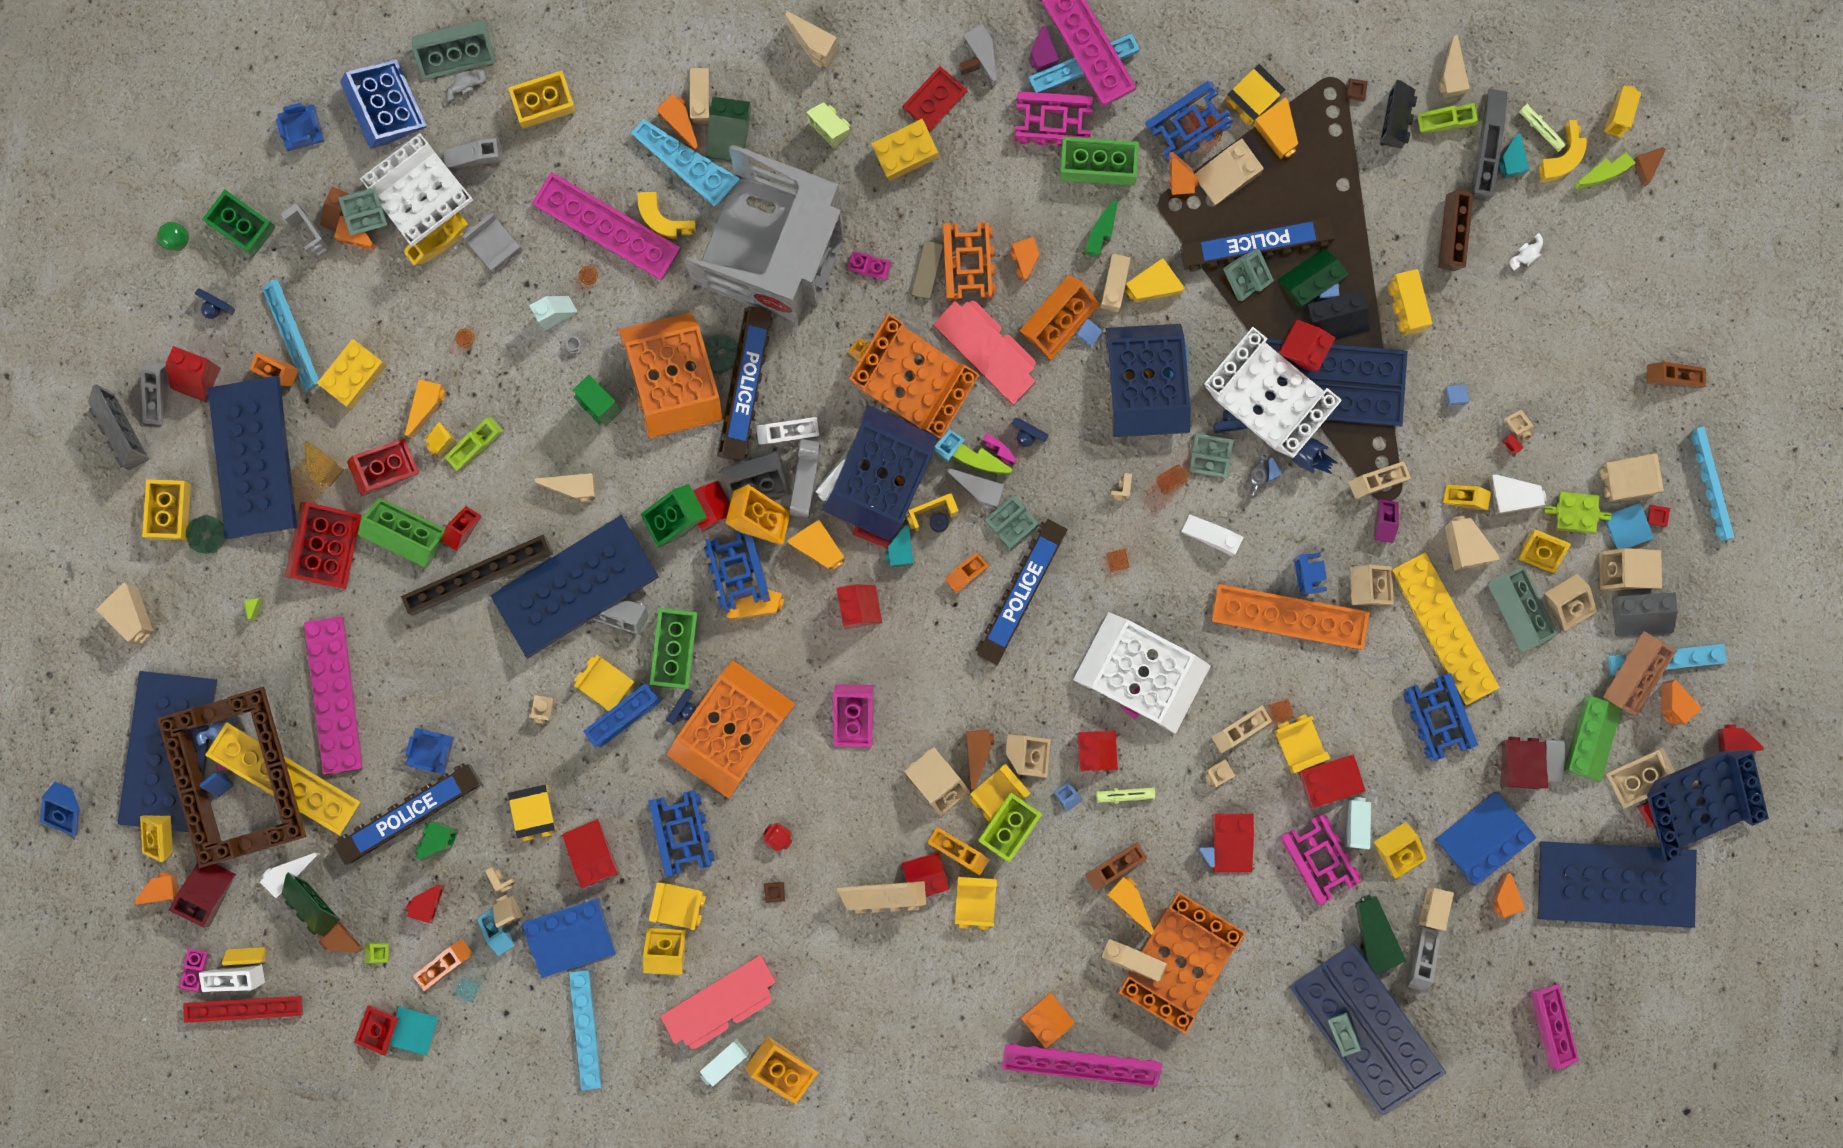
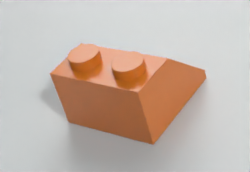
[1661,680,1702,726]
[1020,992,1075,1049]

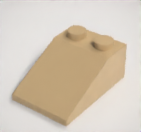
[785,11,838,68]
[1194,138,1264,206]
[1606,747,1675,809]

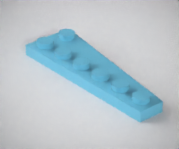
[631,119,740,208]

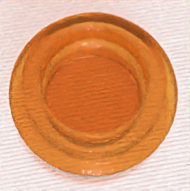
[579,266,598,285]
[455,328,475,348]

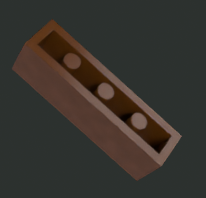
[1438,190,1474,271]

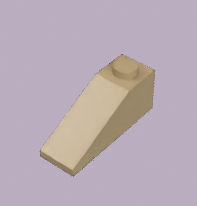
[1438,35,1470,98]
[690,68,711,124]
[1100,254,1131,313]
[1349,461,1411,499]
[535,473,596,503]
[1211,705,1273,753]
[493,895,523,928]
[1102,939,1167,982]

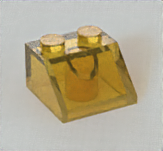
[304,440,345,487]

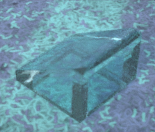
[455,977,481,1003]

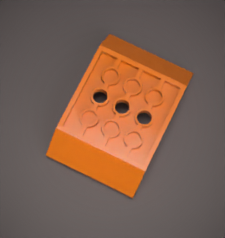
[618,312,722,439]
[848,313,980,439]
[667,660,796,799]
[1119,892,1246,1034]

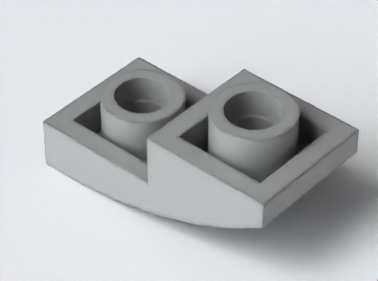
[1544,739,1565,782]

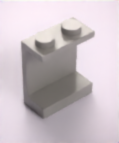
[280,203,330,258]
[462,212,523,274]

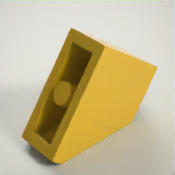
[425,422,458,457]
[1443,485,1491,510]

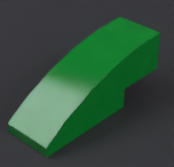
[1084,200,1118,258]

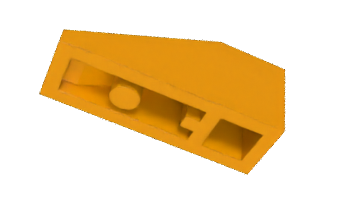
[405,380,446,438]
[927,827,990,876]

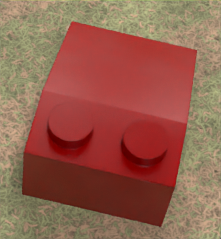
[347,438,419,497]
[1299,754,1366,808]
[1212,814,1254,873]
[562,819,620,888]

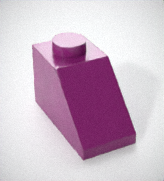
[1028,26,1059,73]
[1374,499,1399,543]

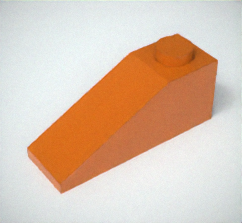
[656,94,699,153]
[413,939,474,991]

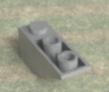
[443,138,502,169]

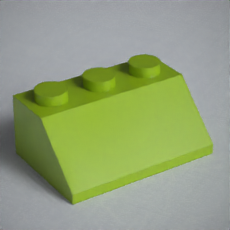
[978,792,1042,863]

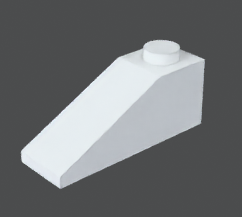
[756,417,819,444]
[1181,514,1244,557]
[260,853,321,898]
[199,964,265,992]

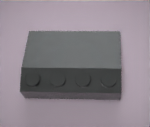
[88,384,149,470]

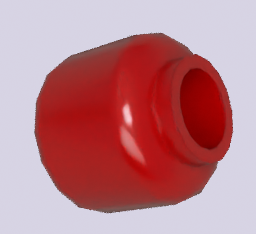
[762,823,792,852]

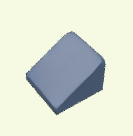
[1317,283,1339,301]
[1076,319,1102,347]
[1446,385,1469,405]
[1267,458,1282,483]
[1053,782,1082,811]
[1198,847,1215,867]

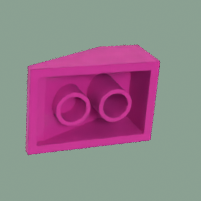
[833,684,874,747]

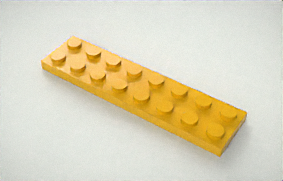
[1391,552,1500,706]
[206,722,361,836]

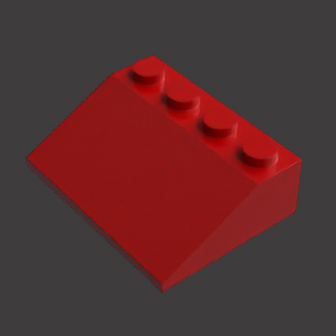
[284,502,362,589]

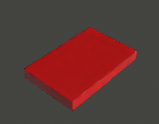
[902,66,968,133]

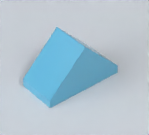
[933,429,965,464]

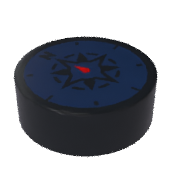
[930,513,949,533]

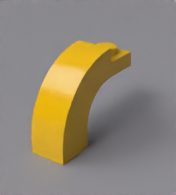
[1539,120,1587,182]
[638,192,697,240]
[403,211,468,266]

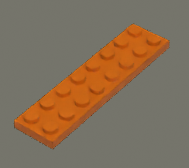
[1211,584,1370,650]

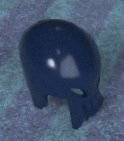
[1291,437,1338,474]

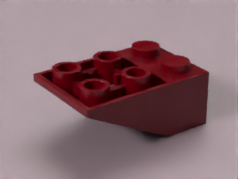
[169,863,236,928]

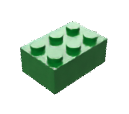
[202,189,275,257]
[572,374,622,427]
[640,484,707,547]

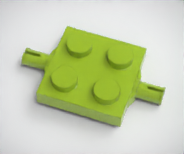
[1544,492,1612,534]

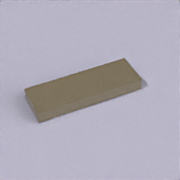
[912,241,943,300]

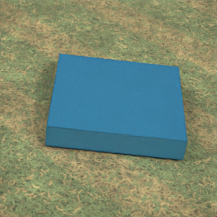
[1605,503,1654,549]

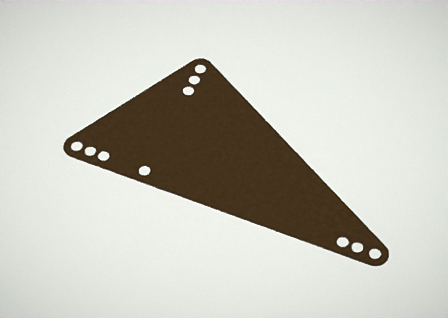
[1158,77,1403,501]

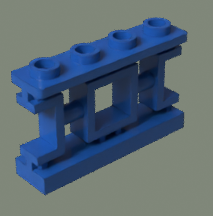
[1145,81,1235,162]
[704,531,771,613]
[1403,673,1478,762]
[583,683,661,748]
[648,790,715,877]

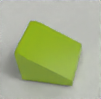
[244,598,263,621]
[365,943,389,963]

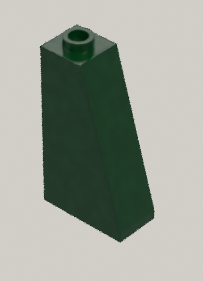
[1356,894,1406,975]

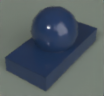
[195,288,235,319]
[1213,410,1248,434]
[1011,417,1049,447]
[666,689,697,725]

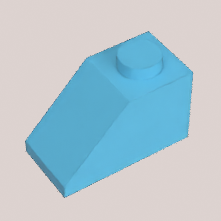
[477,908,515,956]

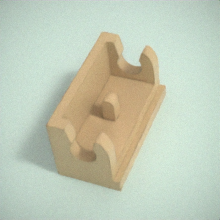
[1419,887,1454,931]

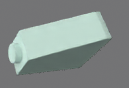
[529,296,578,331]
[1344,797,1371,849]
[700,1039,749,1086]

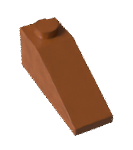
[1647,361,1706,387]
[966,729,994,790]
[1085,842,1147,891]

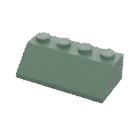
[411,19,496,80]
[1488,566,1558,652]

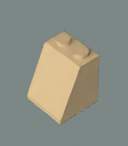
[1600,453,1664,503]
[1444,516,1500,571]
[1599,548,1662,590]
[96,582,154,645]
[904,747,971,817]

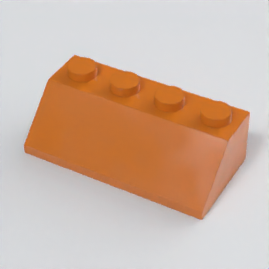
[1019,275,1100,360]

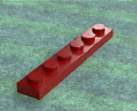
[183,996,303,1023]

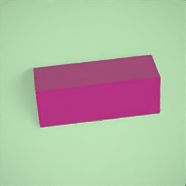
[1530,984,1579,1070]

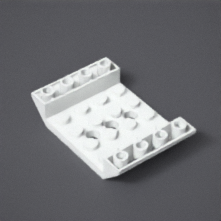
[360,133,473,246]
[1204,327,1342,458]
[1073,612,1211,734]

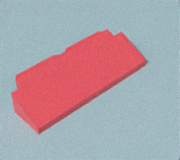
[933,301,1036,405]
[660,955,777,1049]

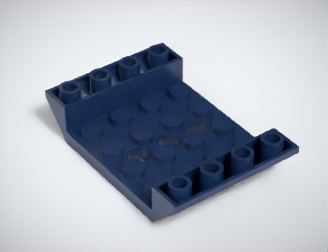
[1105,324,1190,437]
[821,405,937,541]
[1647,750,1769,864]

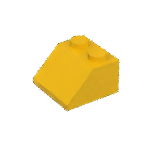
[1374,822,1427,879]
[643,928,686,975]

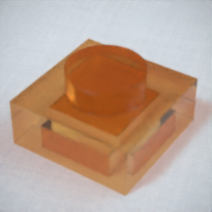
[1106,549,1130,572]
[1269,699,1294,723]

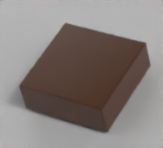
[959,58,980,75]
[1346,78,1368,101]
[764,882,785,903]

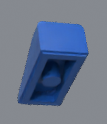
[200,773,233,797]

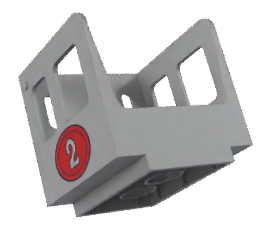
[684,145,844,323]

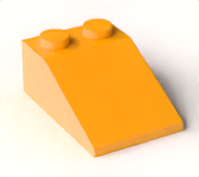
[726,485,790,545]
[1105,877,1154,935]
[745,1036,819,1104]

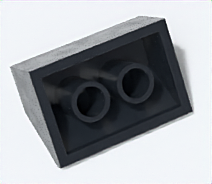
[1380,80,1417,149]
[1304,290,1370,340]

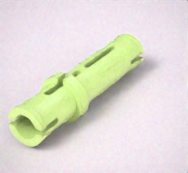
[1519,103,1567,152]
[1096,787,1155,804]

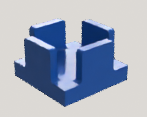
[276,103,324,151]
[1294,552,1327,596]
[405,728,454,774]

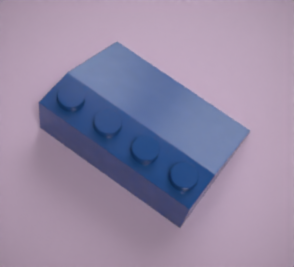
[340,59,427,149]
[1435,792,1537,886]
[522,898,616,978]

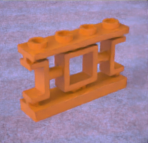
[943,222,996,302]

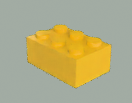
[508,70,577,129]
[871,119,941,181]
[1388,269,1433,337]
[317,339,387,410]
[142,479,191,541]

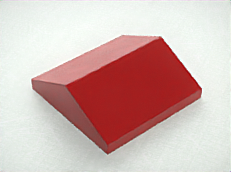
[354,1005,399,1056]

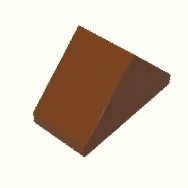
[1634,147,1666,187]

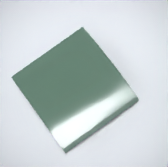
[338,187,387,236]
[1223,249,1274,301]
[1189,432,1234,478]
[984,495,1040,551]

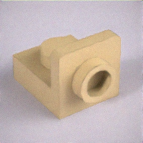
[1505,409,1534,443]
[1110,473,1132,501]
[529,695,554,724]
[1204,759,1235,788]
[485,867,515,893]

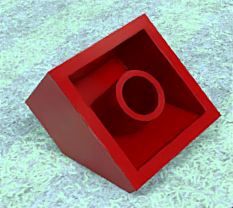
[1278,320,1335,372]
[693,481,730,532]
[1077,731,1118,772]
[902,852,949,897]

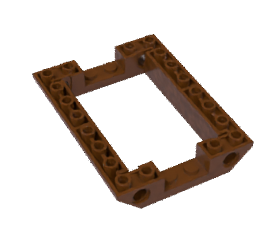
[157,687,307,868]

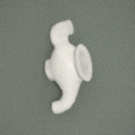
[1509,233,1543,271]

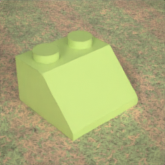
[807,102,850,149]

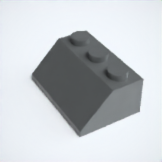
[722,452,789,500]
[1612,592,1678,636]

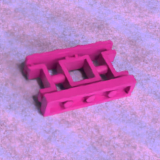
[1014,91,1093,147]
[1279,814,1361,905]

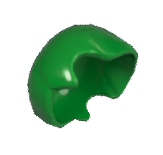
[157,222,189,251]

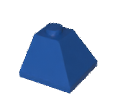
[40,782,80,837]

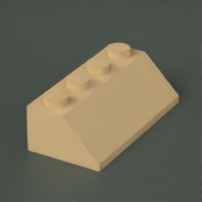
[837,881,926,914]

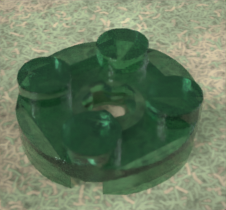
[704,335,737,373]
[186,515,225,554]

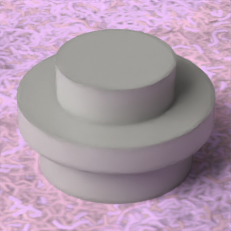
[564,335,584,354]

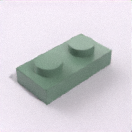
[1328,1012,1361,1057]

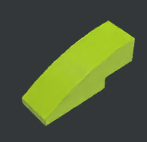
[1417,103,1479,133]
[1574,152,1635,189]
[445,417,504,471]
[952,443,1013,475]

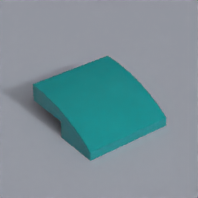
[390,1006,438,1056]

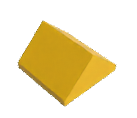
[1519,529,1571,574]
[140,815,173,862]

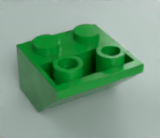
[415,821,459,860]

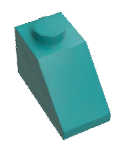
[1498,133,1529,179]
[885,525,913,567]

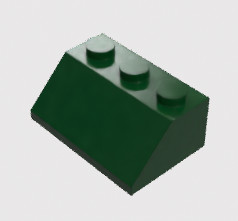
[1277,248,1349,310]
[281,872,340,937]

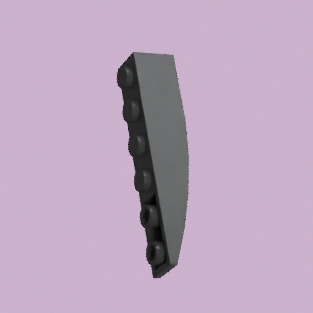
[1471,88,1508,201]

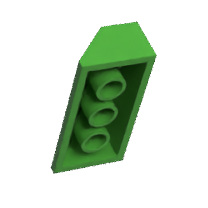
[1060,137,1139,186]
[358,497,445,568]
[650,608,697,689]
[1564,696,1622,782]

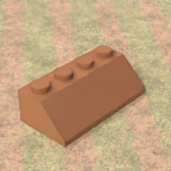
[1603,631,1677,716]

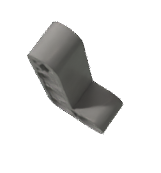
[790,439,821,518]

